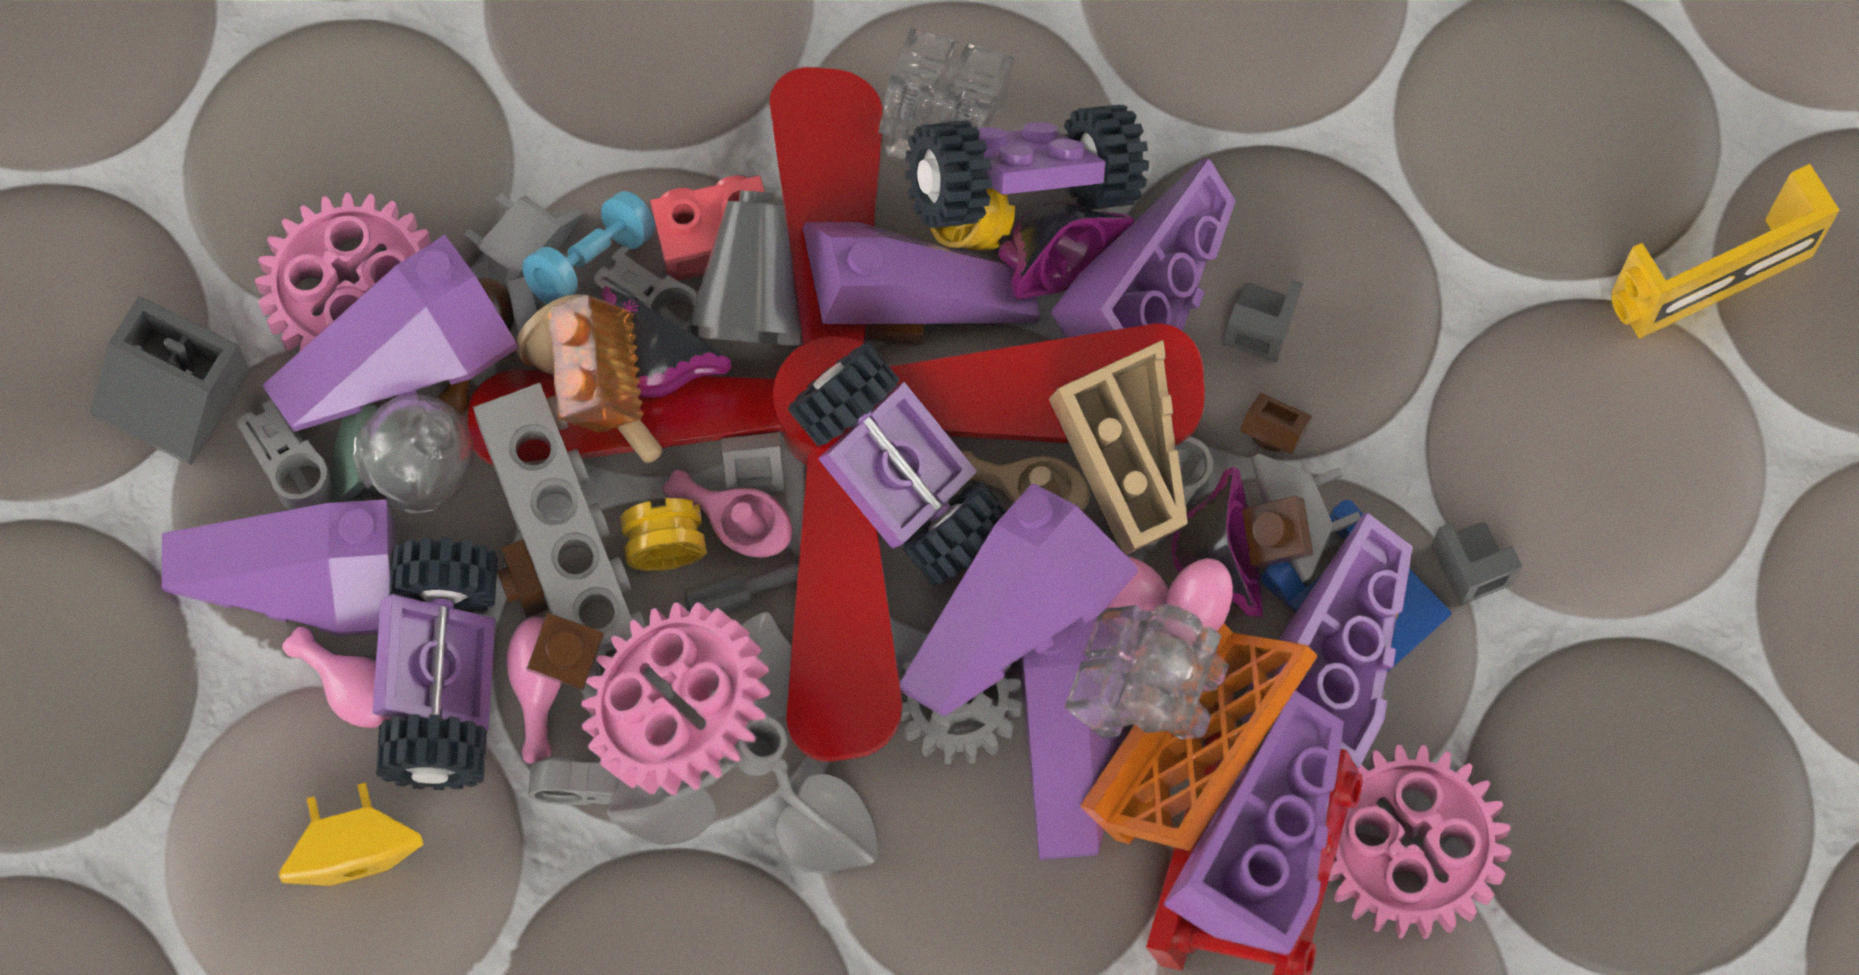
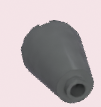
[688,191,802,346]

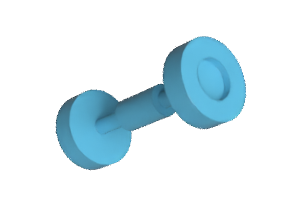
[523,191,655,304]

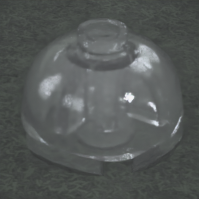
[353,394,474,514]

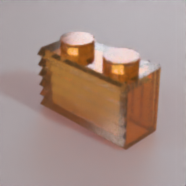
[548,294,644,432]

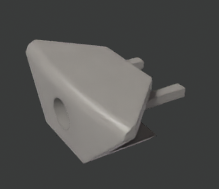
[464,193,584,295]
[1251,453,1361,583]

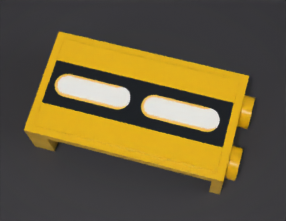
[1611,164,1840,339]

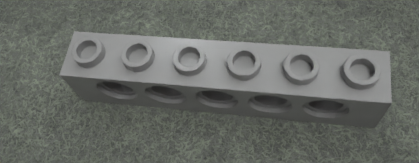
[473,383,674,718]

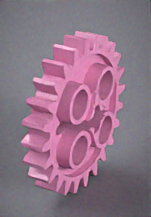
[255,192,432,352]
[581,603,770,795]
[1329,745,1511,939]

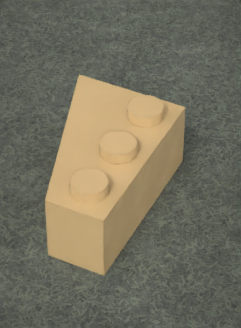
[1048,340,1188,555]

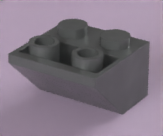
[90,296,250,466]

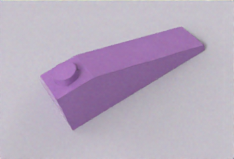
[1050,158,1235,337]
[803,222,1040,324]
[262,235,518,432]
[899,483,1138,716]
[162,499,396,636]
[1240,513,1413,769]
[1019,614,1139,860]
[1163,691,1344,955]

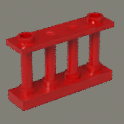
[1146,730,1363,975]

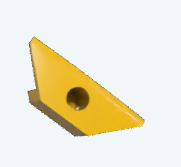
[279,782,423,886]

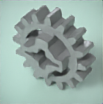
[901,645,1022,765]

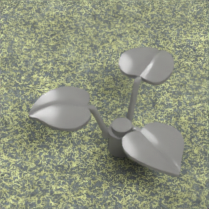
[607,612,878,873]

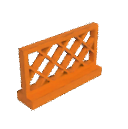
[1080,623,1317,851]

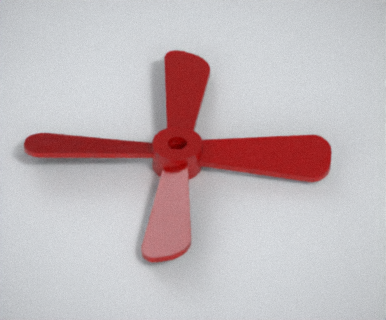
[467,67,1205,762]

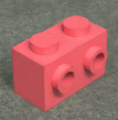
[650,175,765,281]

